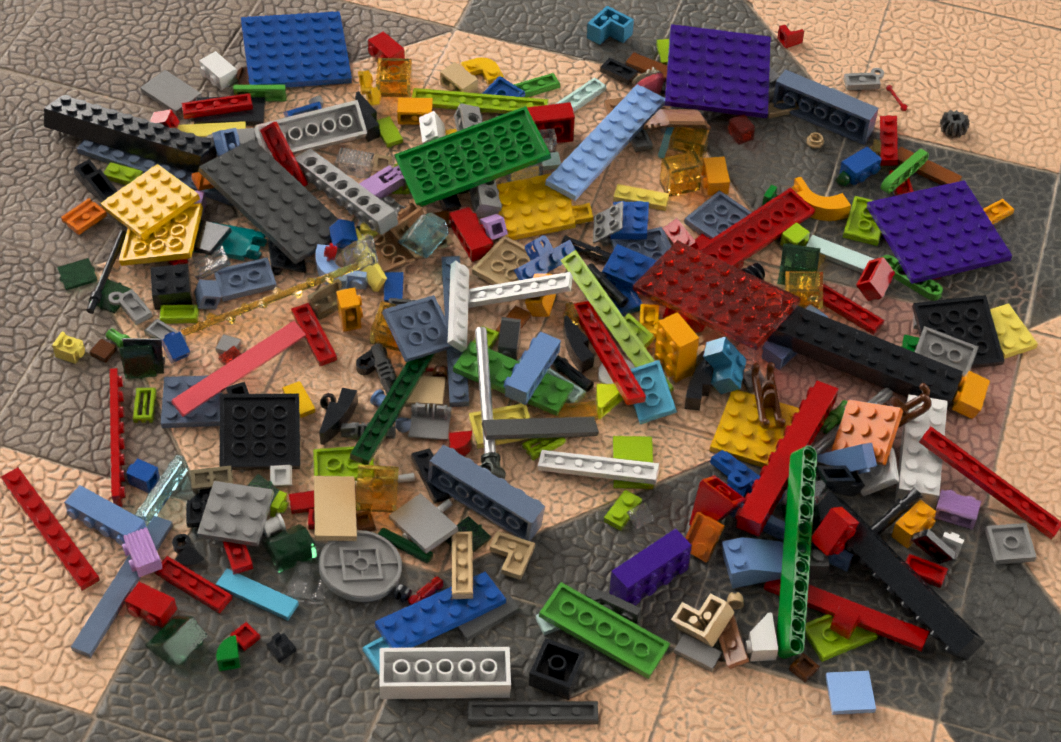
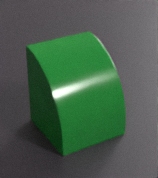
[216,635,241,671]

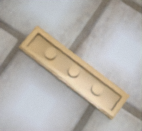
[452,531,473,599]

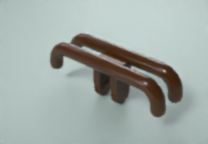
[751,362,786,429]
[881,383,932,428]

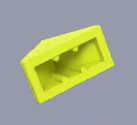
[596,384,623,419]

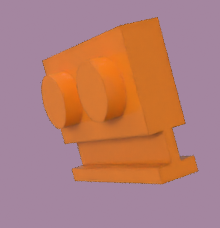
[61,198,107,235]
[685,512,725,562]

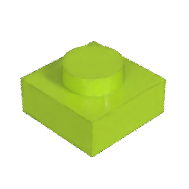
[270,490,288,517]

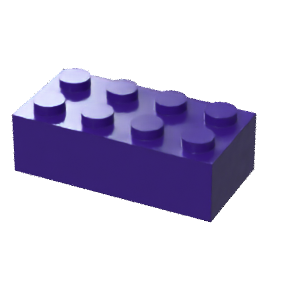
[609,528,692,606]

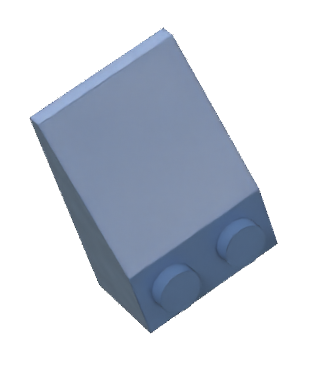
[722,537,783,589]

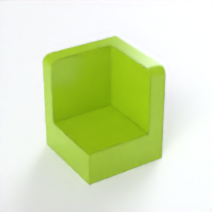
[780,222,810,248]

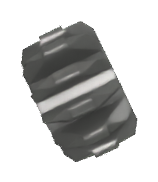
[940,109,970,138]

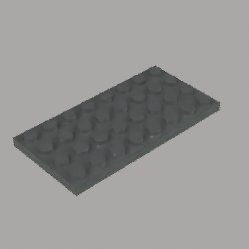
[198,139,339,264]

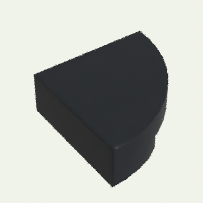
[175,544,205,565]

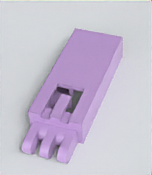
[359,165,405,199]

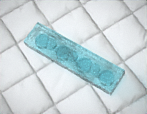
[135,454,189,527]

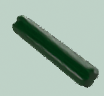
[378,528,433,563]

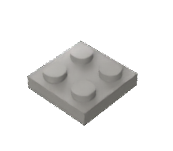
[985,523,1037,565]

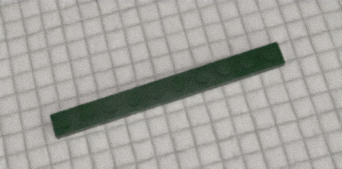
[350,353,436,466]

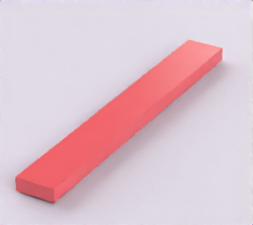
[171,321,306,417]

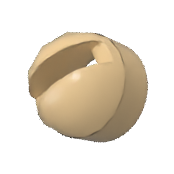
[727,592,744,610]

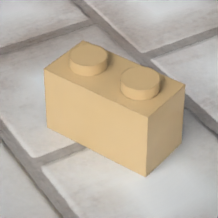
[440,62,478,93]

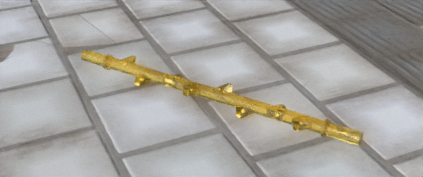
[181,262,359,336]

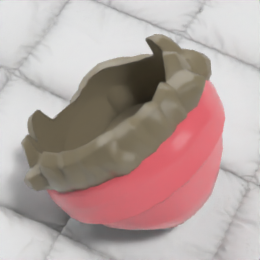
[632,67,665,94]

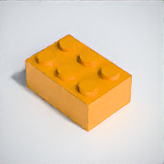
[654,312,699,383]

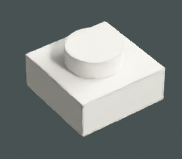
[270,465,292,487]

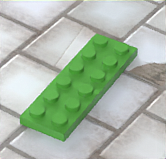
[453,341,574,416]
[539,582,670,679]

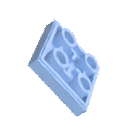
[825,671,876,715]

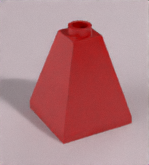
[689,475,745,526]

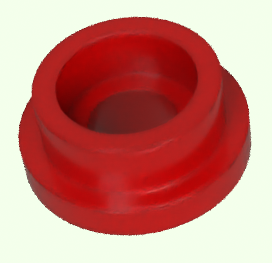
[324,243,337,262]

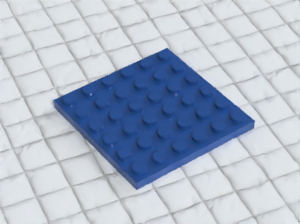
[241,11,352,88]

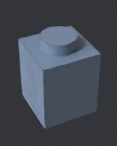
[194,279,221,310]

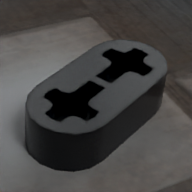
[356,346,388,375]

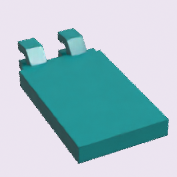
[193,222,267,261]

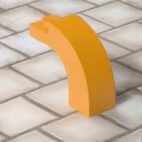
[792,177,851,221]

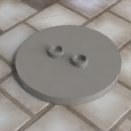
[319,530,402,602]

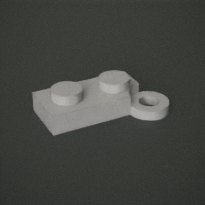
[844,68,884,90]
[108,289,153,325]

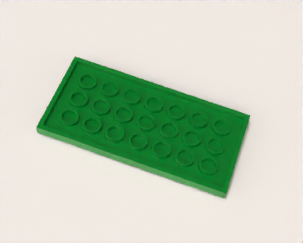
[394,106,551,207]

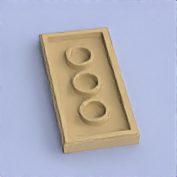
[314,476,357,541]

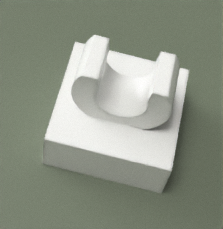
[942,532,964,560]

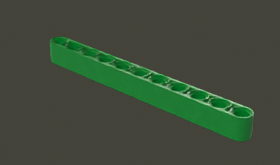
[776,445,817,659]

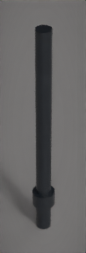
[87,230,126,314]

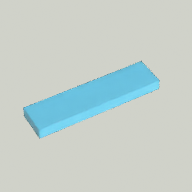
[216,569,299,621]

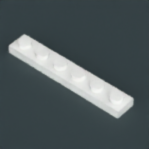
[448,260,469,352]
[468,272,573,308]
[538,450,659,484]

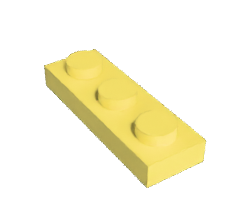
[613,184,669,211]

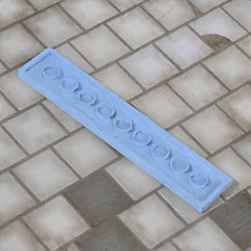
[545,84,665,201]

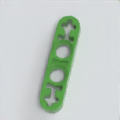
[880,148,929,194]
[882,255,943,301]

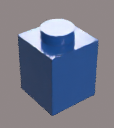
[329,219,358,250]
[162,332,190,364]
[126,458,160,493]

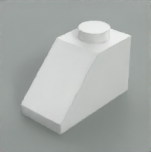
[745,613,778,662]

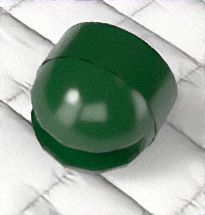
[835,171,850,186]

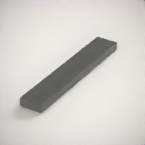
[482,417,599,440]
[468,701,598,725]

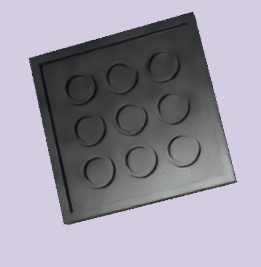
[912,295,1005,368]
[219,393,300,470]

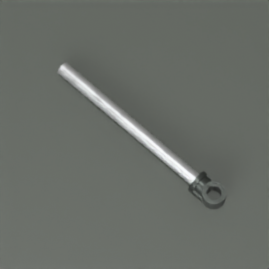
[475,327,506,479]

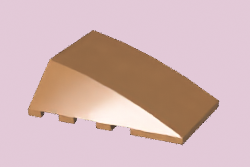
[642,109,711,131]
[368,198,454,273]

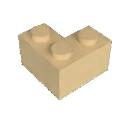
[671,593,735,647]

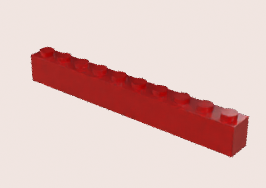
[735,380,839,537]

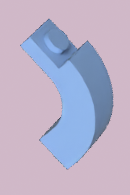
[315,244,368,289]

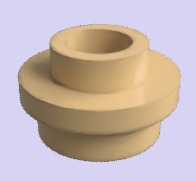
[807,132,824,148]

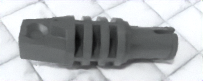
[371,344,397,394]
[341,422,396,440]

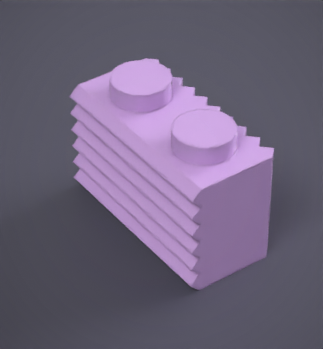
[935,489,981,529]
[122,528,163,577]

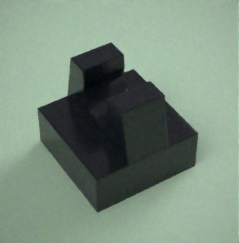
[266,632,296,663]

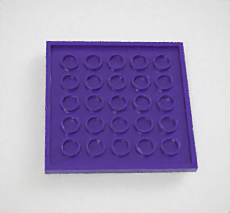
[664,24,771,118]
[867,180,1012,284]

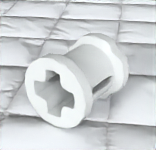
[263,513,286,537]

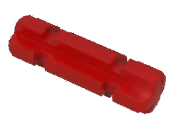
[408,576,444,605]

